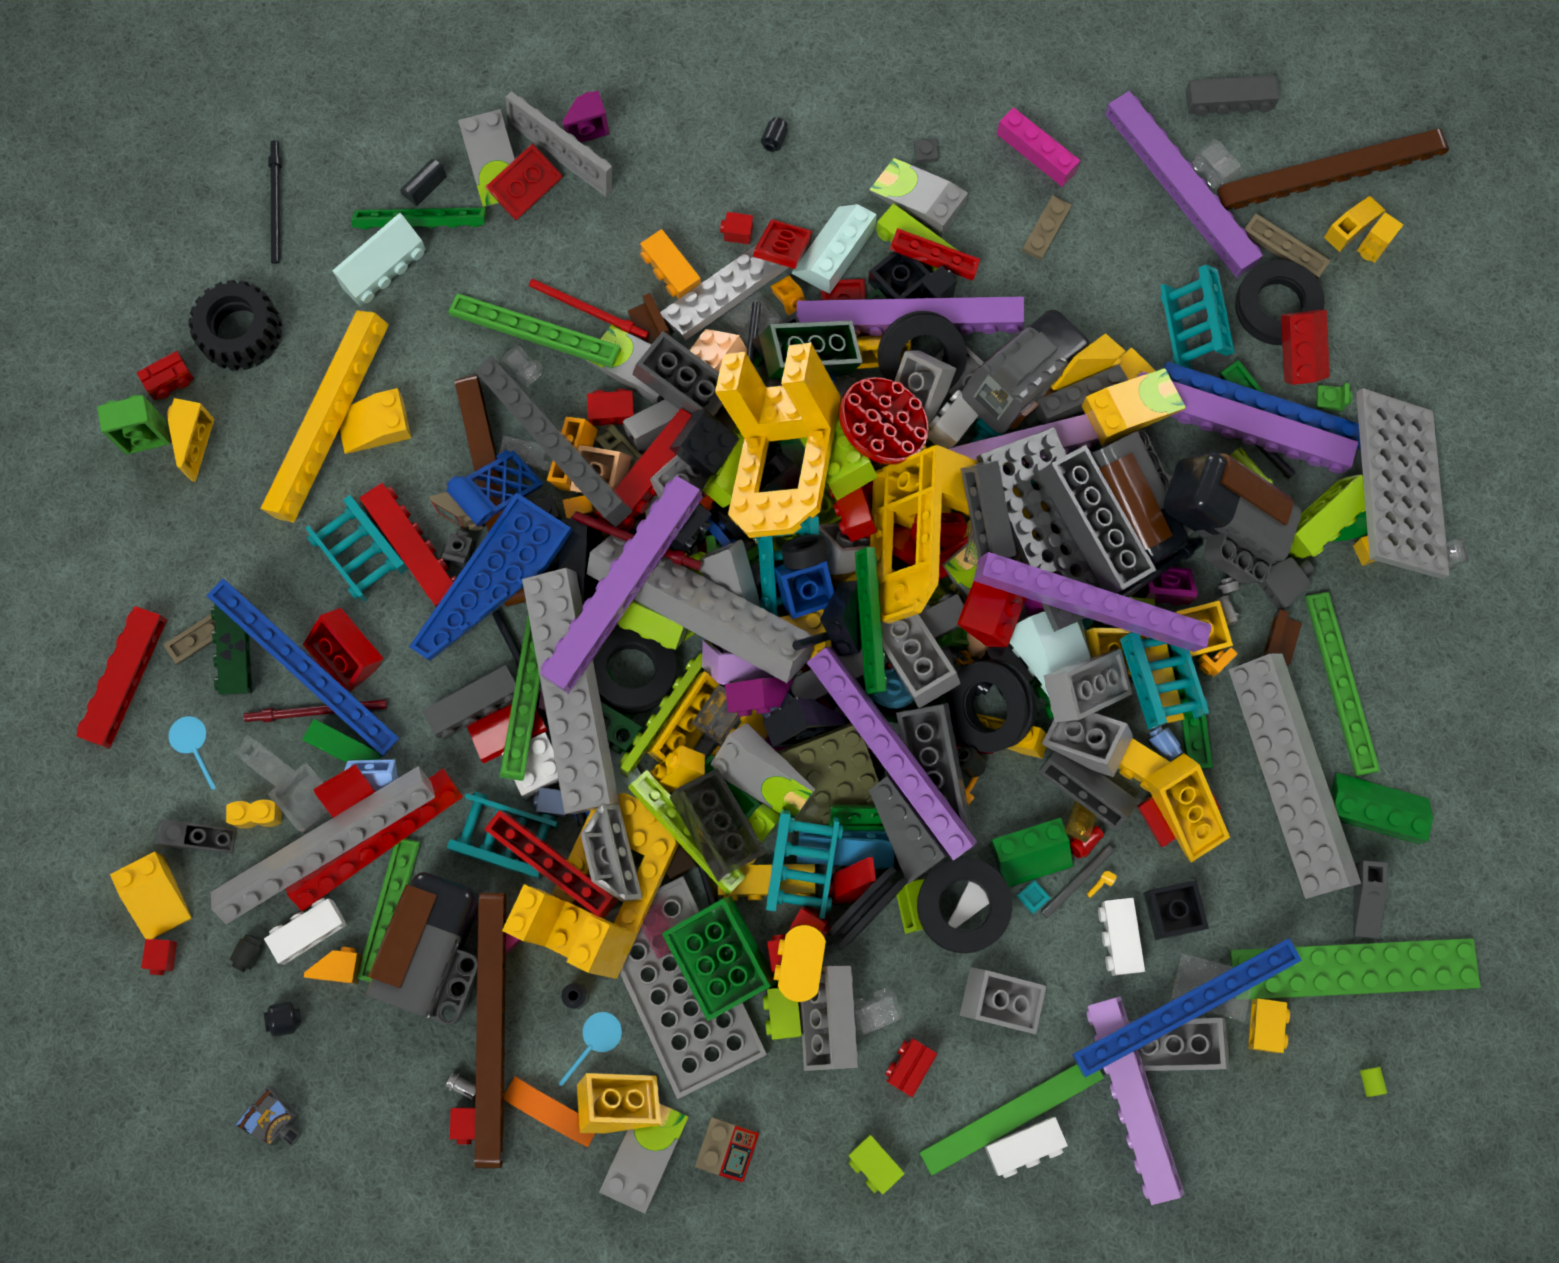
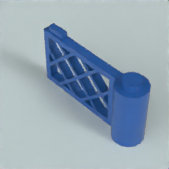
[446,450,543,527]

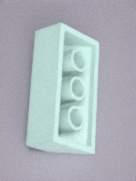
[792,204,876,294]
[333,213,426,306]

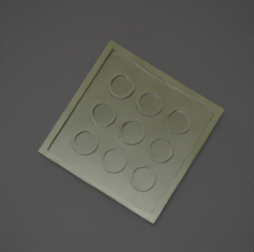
[776,723,879,838]

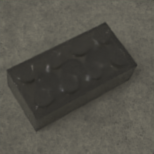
[669,768,767,882]

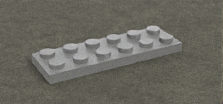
[506,91,612,197]
[660,244,789,341]

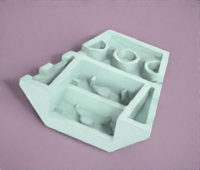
[1009,612,1091,697]

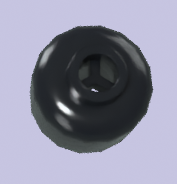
[264,1002,301,1037]

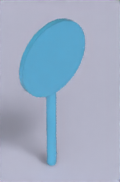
[169,716,216,790]
[559,1012,622,1086]

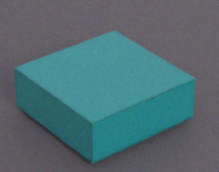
[1016,880,1051,914]

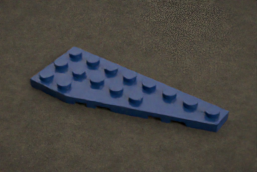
[409,492,573,661]

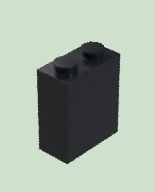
[820,580,862,656]

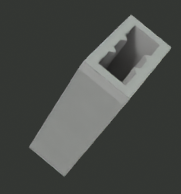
[623,399,679,453]
[699,539,760,607]

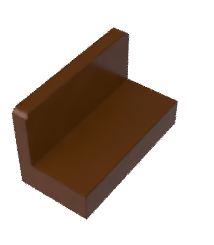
[628,293,669,345]
[1263,610,1301,666]

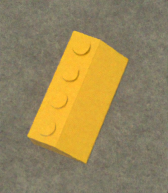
[647,671,726,763]

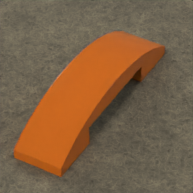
[504,1076,596,1147]

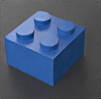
[774,560,834,619]

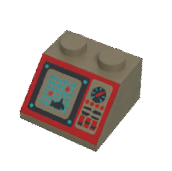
[429,492,487,531]
[695,1117,759,1182]

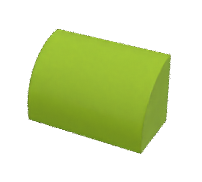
[896,879,925,934]

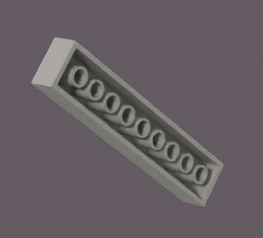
[587,535,814,683]
[522,568,620,814]
[1229,654,1361,899]

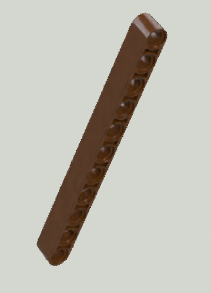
[1217,129,1449,211]
[455,374,526,607]
[475,893,507,1168]

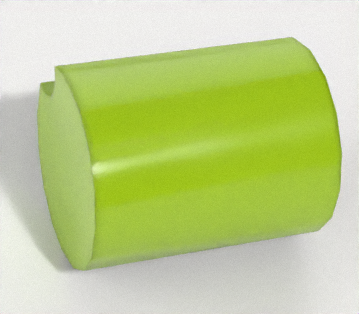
[1359,1067,1387,1097]

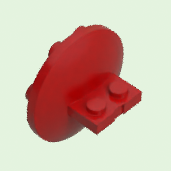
[839,377,929,465]

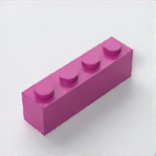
[997,107,1080,187]

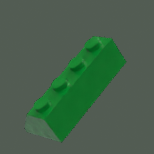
[1331,772,1433,844]

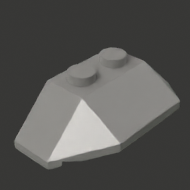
[581,804,642,902]

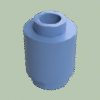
[1149,726,1183,761]

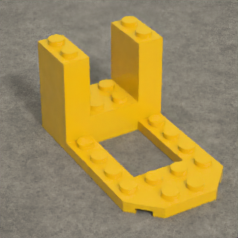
[715,343,841,538]
[870,445,978,624]
[502,793,679,979]

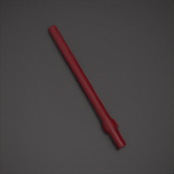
[573,511,703,571]
[244,699,387,723]

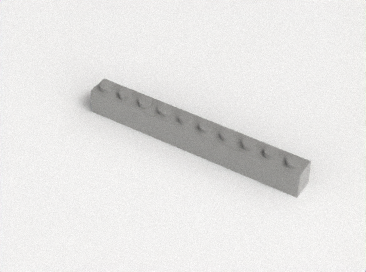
[211,766,435,924]

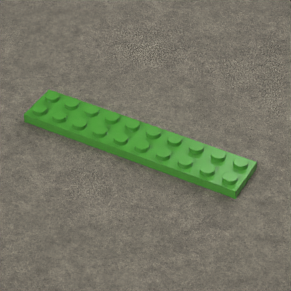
[1229,939,1480,1000]

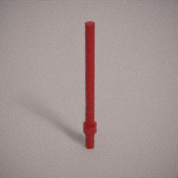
[529,278,650,340]

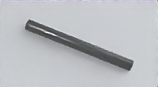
[1040,845,1114,918]

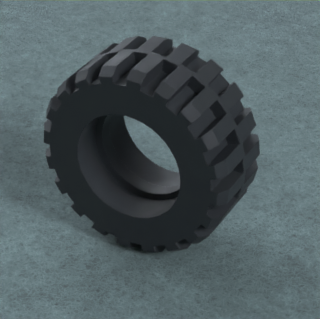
[189,280,282,371]

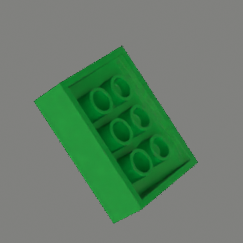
[662,896,777,1022]

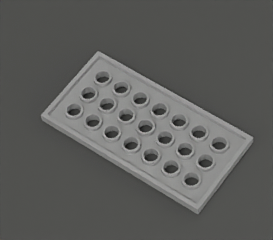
[1356,388,1449,579]
[605,876,767,1099]

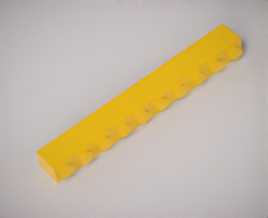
[260,310,389,523]

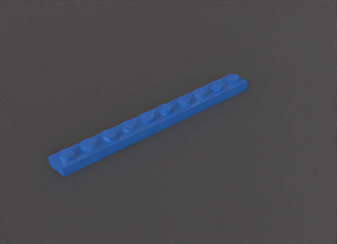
[1163,362,1361,450]
[206,578,400,756]
[1072,938,1302,1077]

